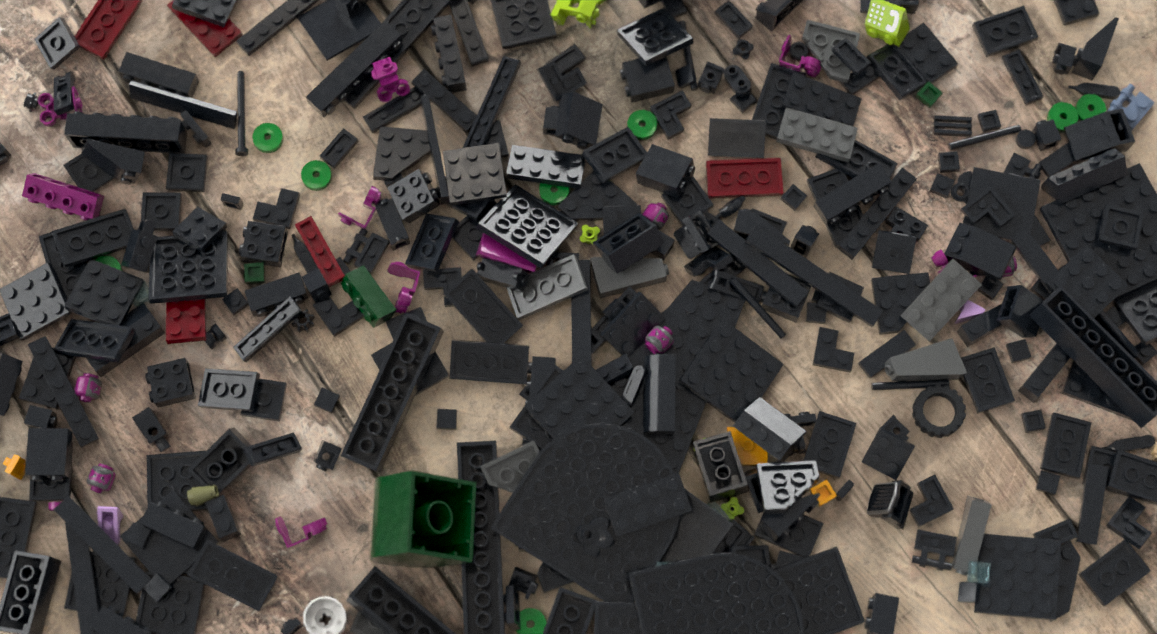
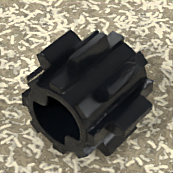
[291,309,315,333]

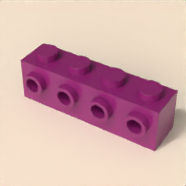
[22,173,104,220]

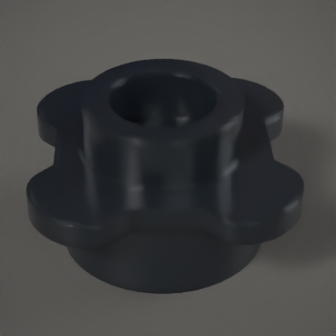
[732,39,754,60]
[24,92,38,112]

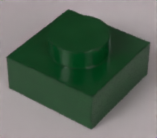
[916,81,943,108]
[244,263,265,284]

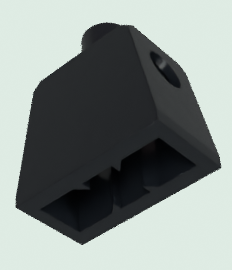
[132,407,171,453]

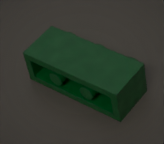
[341,265,397,328]

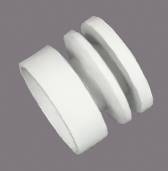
[303,596,347,634]

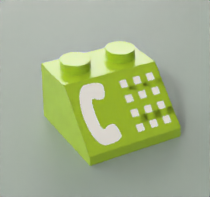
[865,0,910,46]

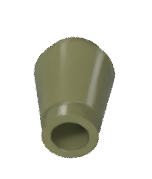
[187,485,219,506]

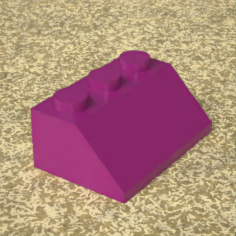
[476,233,536,273]

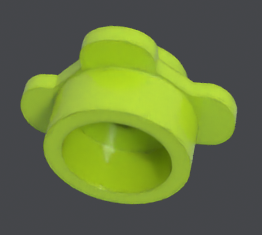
[580,225,600,244]
[721,497,744,520]

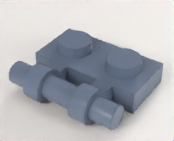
[1107,84,1155,131]

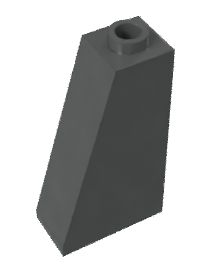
[590,257,669,299]
[885,338,967,381]
[952,496,992,575]

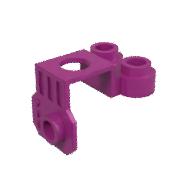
[778,34,822,78]
[371,57,410,102]
[38,86,83,127]
[338,186,382,229]
[931,249,977,277]
[387,262,420,314]
[275,516,328,548]

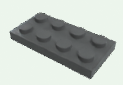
[776,107,858,163]
[507,254,588,320]
[900,259,982,342]

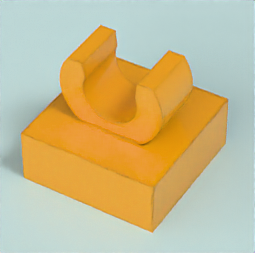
[3,454,26,480]
[809,479,837,507]

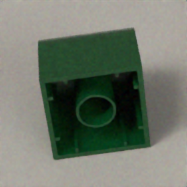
[370,470,476,568]

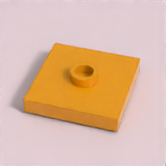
[727,427,768,466]

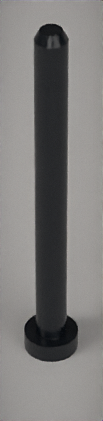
[235,71,248,156]

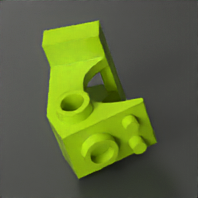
[551,0,600,28]

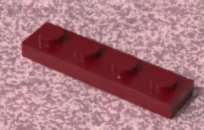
[294,216,345,288]

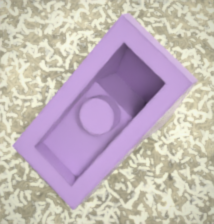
[955,300,986,324]
[97,506,123,545]

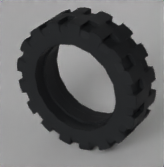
[912,384,966,438]

